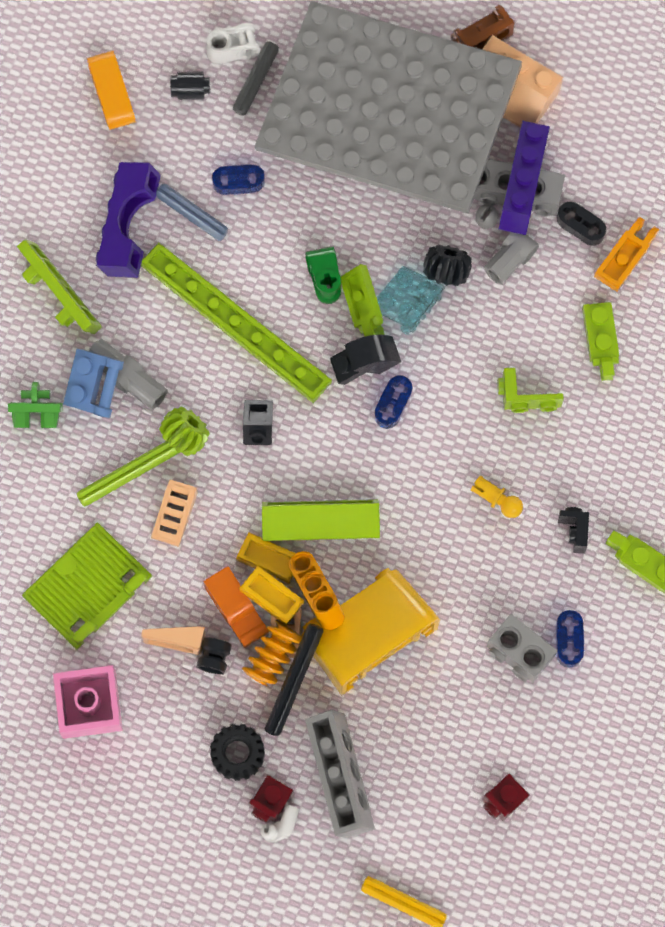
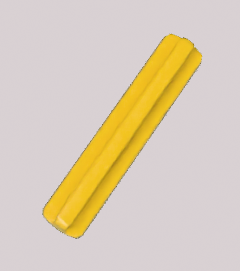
[361,876,447,927]

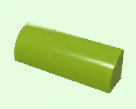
[262,499,380,541]

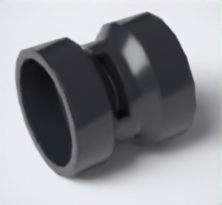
[196,637,232,675]

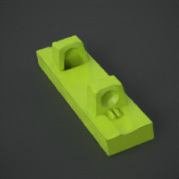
[17,239,102,334]

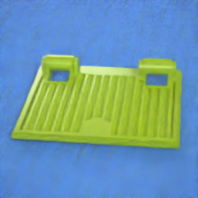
[22,522,153,650]

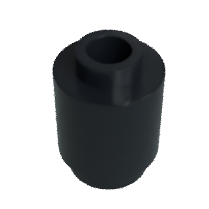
[170,71,210,100]

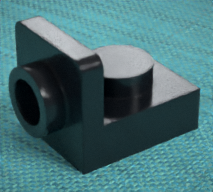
[243,400,273,445]
[558,507,589,554]

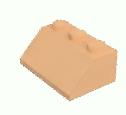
[482,35,563,128]

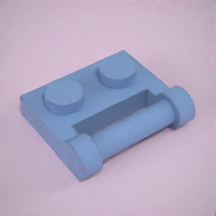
[63,349,124,418]

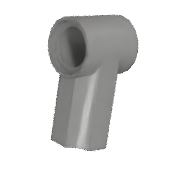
[484,232,539,285]

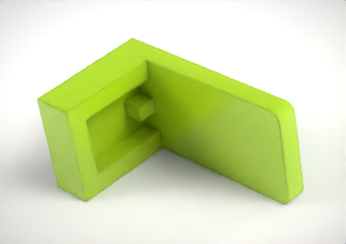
[497,368,564,413]

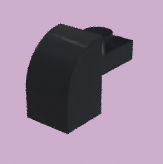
[330,335,401,385]

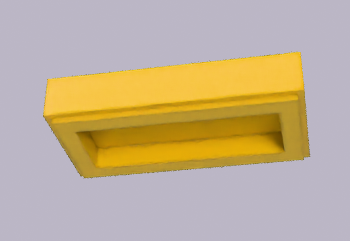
[236,532,296,584]
[239,566,305,626]

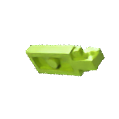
[340,264,385,337]
[582,302,619,381]
[605,530,665,594]

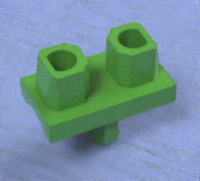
[8,382,63,428]

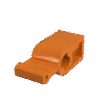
[203,566,269,648]

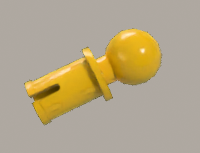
[470,475,523,518]

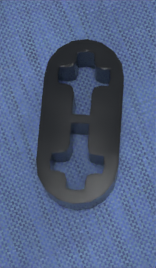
[557,202,606,246]

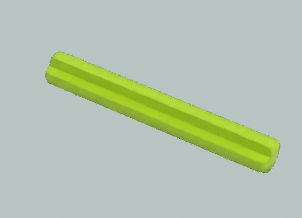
[76,441,179,507]

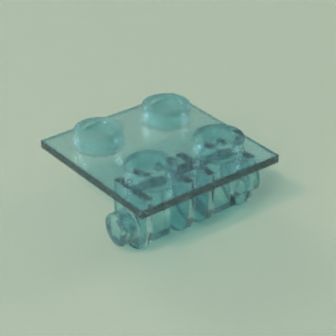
[377,266,445,335]

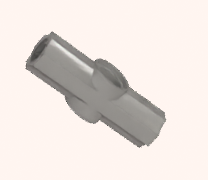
[89,338,168,410]

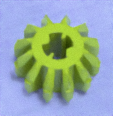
[159,406,210,456]

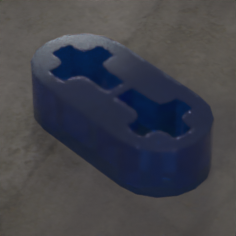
[212,164,265,195]
[374,375,413,429]
[555,610,584,668]

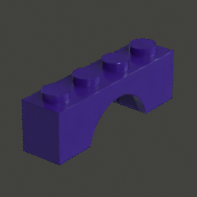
[499,121,550,235]
[96,162,161,278]

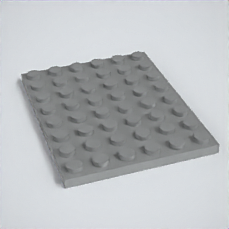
[255,1,522,214]

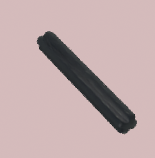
[265,624,323,736]

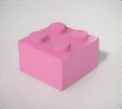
[53,665,123,739]

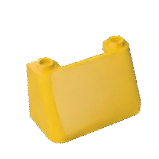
[301,568,440,696]

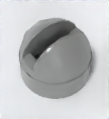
[476,204,498,229]

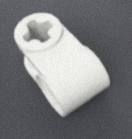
[207,23,261,64]

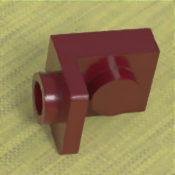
[482,774,530,821]
[248,775,294,823]

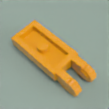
[594,217,659,292]

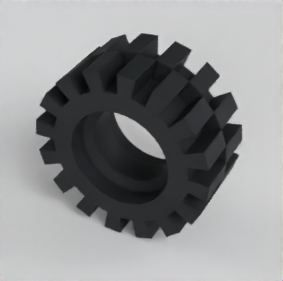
[210,723,265,781]

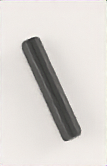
[233,41,279,116]

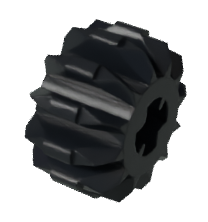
[423,244,472,286]

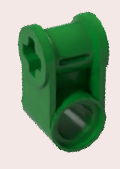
[305,246,341,304]

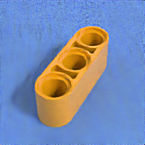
[87,50,136,130]
[288,551,345,630]

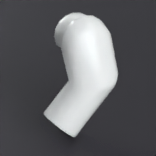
[261,805,300,843]

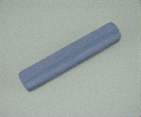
[156,184,228,241]

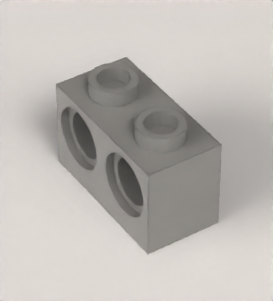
[487,614,558,683]

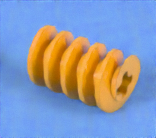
[242,620,302,687]

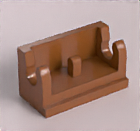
[451,4,515,49]

